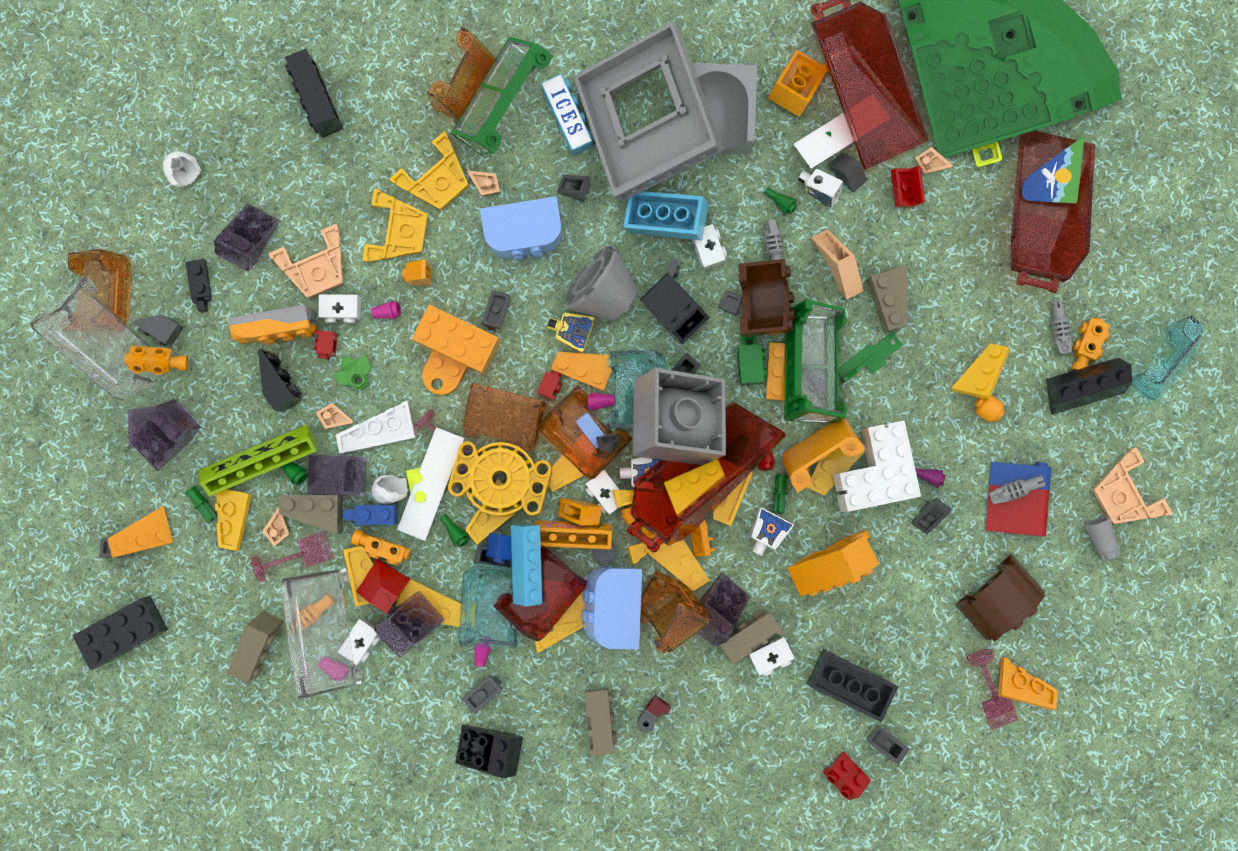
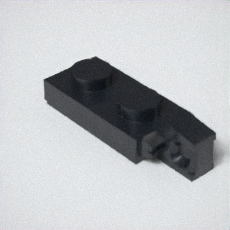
[185,259,212,313]

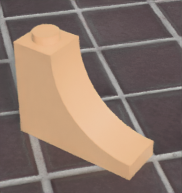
[811,229,864,299]

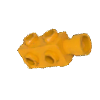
[1071,317,1110,371]
[124,346,188,375]
[351,529,411,565]

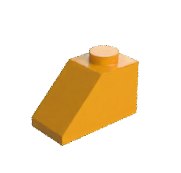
[402,260,432,286]
[558,498,602,525]

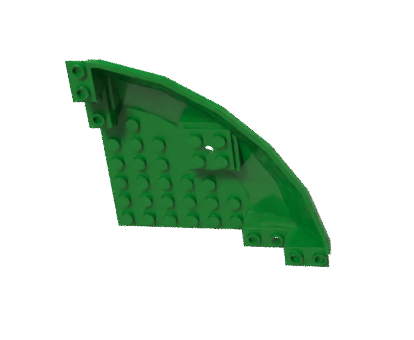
[897,0,1122,158]

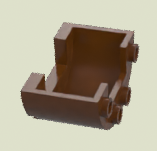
[739,259,795,337]
[955,554,1045,641]

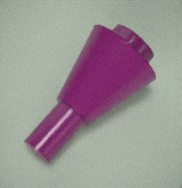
[915,468,946,488]

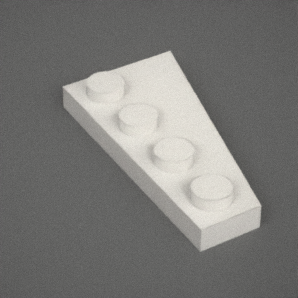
[336,400,416,454]

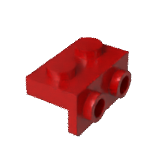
[890,166,925,208]
[823,752,871,800]

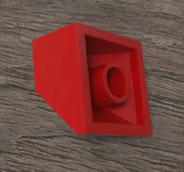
[356,559,410,614]

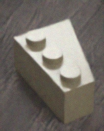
[867,265,907,334]
[279,495,343,534]
[718,609,784,664]
[227,611,284,684]
[584,688,617,756]

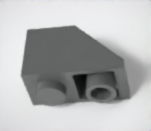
[133,314,184,346]

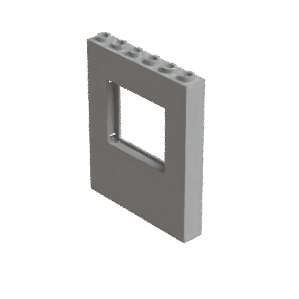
[574,22,724,202]

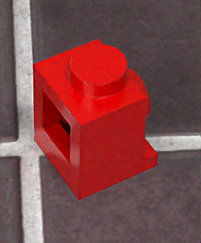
[314,330,338,360]
[537,370,562,401]

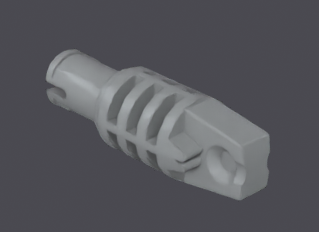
[763,219,784,260]
[1051,301,1072,355]
[989,475,1046,504]

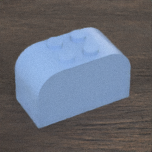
[480,196,563,261]
[581,566,642,649]

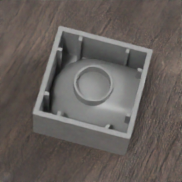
[678,62,757,154]
[633,368,726,465]

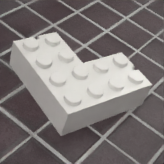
[832,421,921,512]

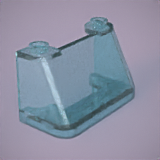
[1130,316,1203,401]
[607,350,665,429]
[459,563,520,648]

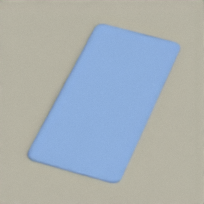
[576,413,604,448]

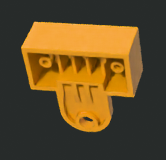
[412,304,501,395]
[787,529,879,597]

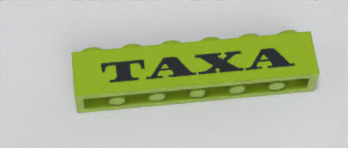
[199,424,317,496]

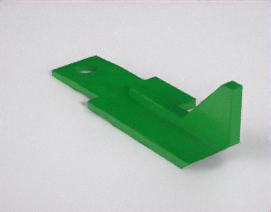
[838,332,903,384]

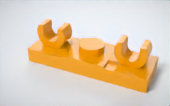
[686,498,716,557]

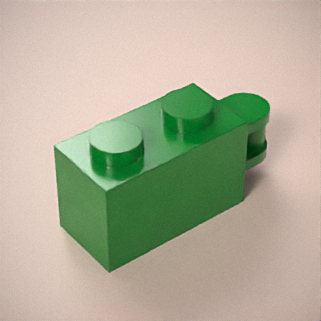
[737,336,767,385]

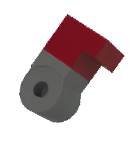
[637,694,671,733]

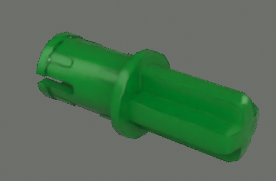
[772,475,788,513]
[185,486,216,522]

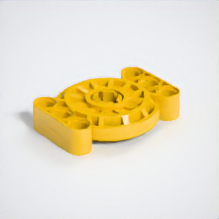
[448,441,552,517]

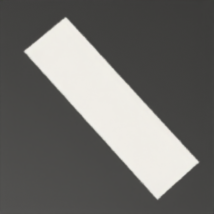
[794,95,889,168]
[397,427,464,541]

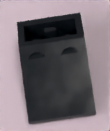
[640,273,709,344]
[258,348,303,413]
[455,724,523,778]

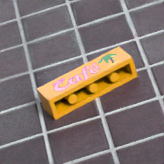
[534,520,612,549]

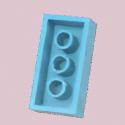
[624,191,709,241]

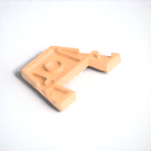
[268,224,344,299]
[1092,447,1173,524]

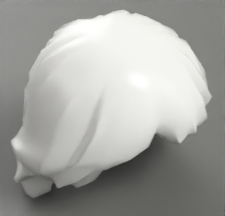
[162,151,201,188]
[371,475,408,505]

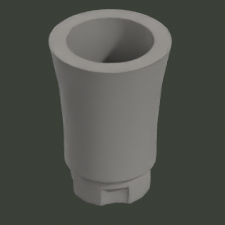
[1083,516,1120,560]

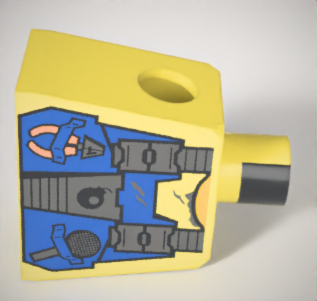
[547,313,595,353]

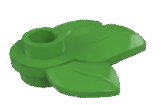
[334,355,371,390]

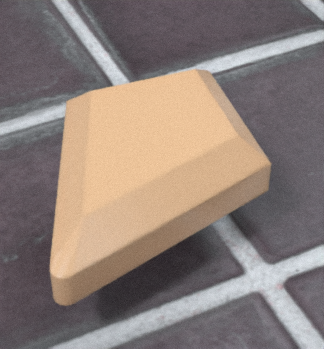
[915,147,953,174]
[468,171,500,197]
[316,403,354,429]
[262,508,290,547]

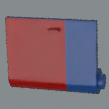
[985,462,1052,537]

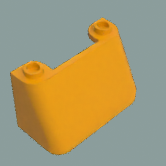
[782,419,865,492]

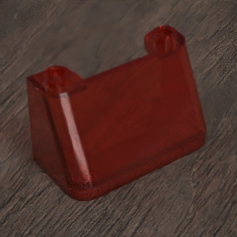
[493,545,587,641]

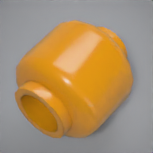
[974,395,1005,422]

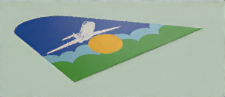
[1022,135,1085,203]

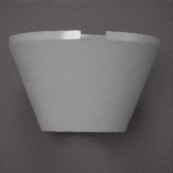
[563,245,637,321]

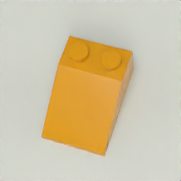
[768,49,828,117]

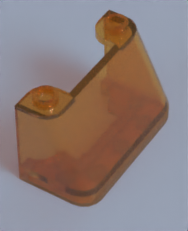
[427,27,496,121]
[64,249,131,331]
[462,383,548,452]
[538,385,633,479]
[640,571,712,653]

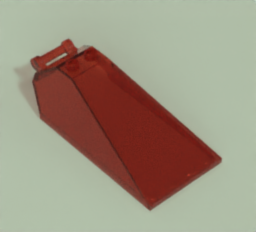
[811,0,928,170]
[1011,131,1095,293]
[627,402,786,553]

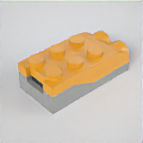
[228,305,318,345]

